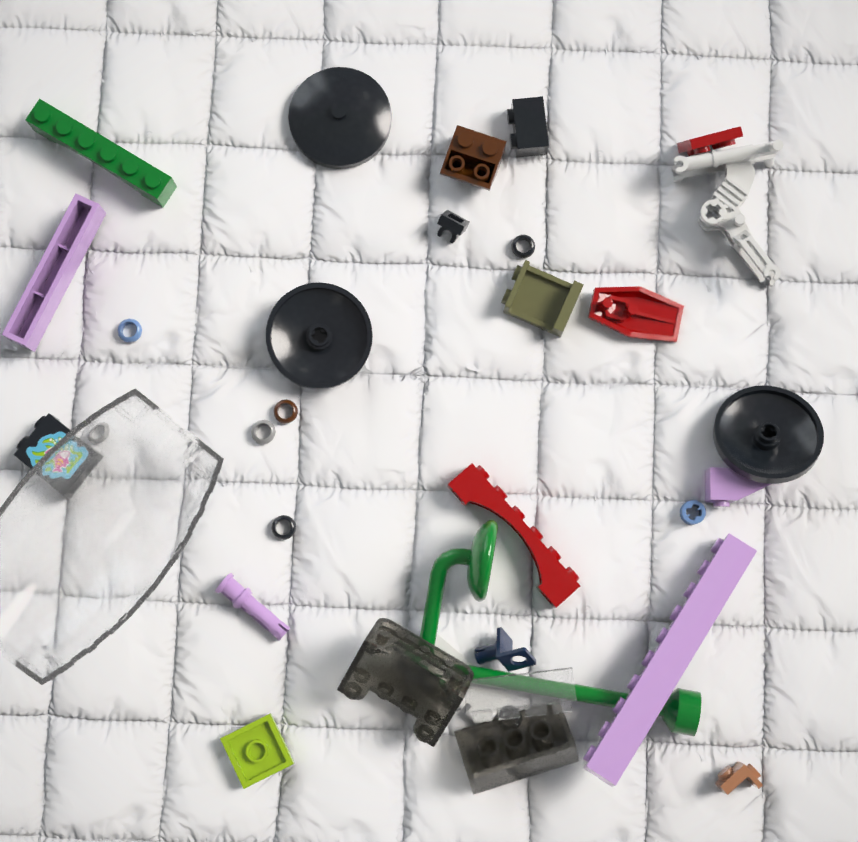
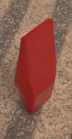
[588,286,684,343]

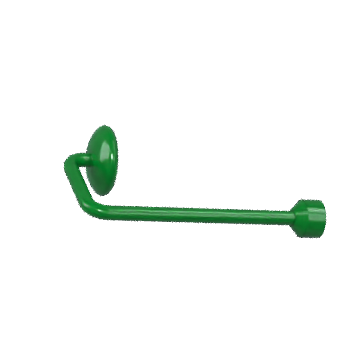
[418,520,702,736]

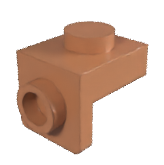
[715,761,763,795]

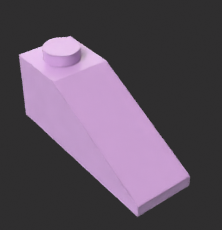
[705,467,771,507]

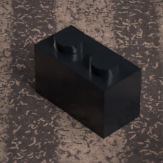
[507,96,549,158]

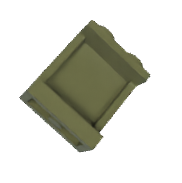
[501,260,584,337]

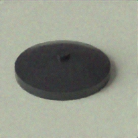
[288,67,392,169]
[265,282,373,390]
[713,385,824,484]

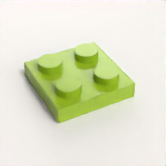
[220,713,295,789]

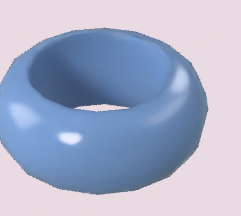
[117,318,142,343]

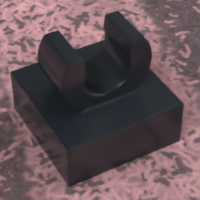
[437,210,470,243]

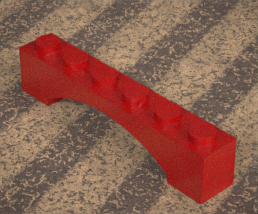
[447,463,580,608]

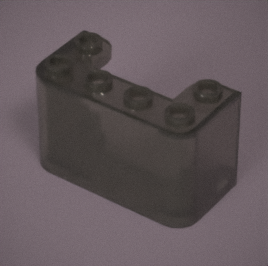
[337,618,474,747]

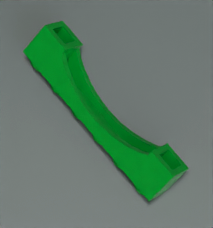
[25,98,177,208]

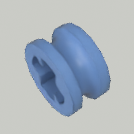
[680,500,706,525]

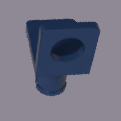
[474,627,536,672]

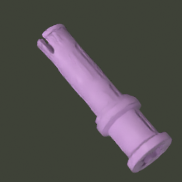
[215,573,290,641]

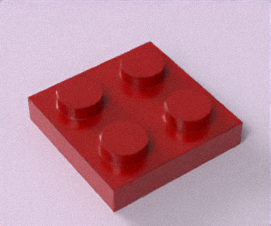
[677,126,743,156]

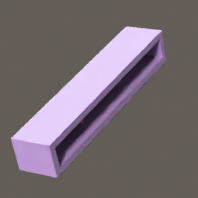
[2,193,106,352]

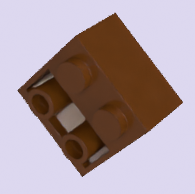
[440,125,507,191]

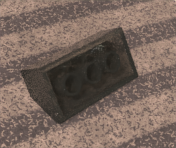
[454,698,579,795]

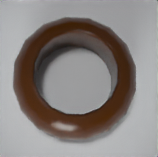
[273,399,298,424]

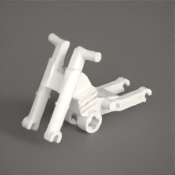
[672,140,784,287]

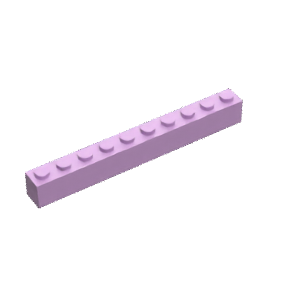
[583,533,757,787]

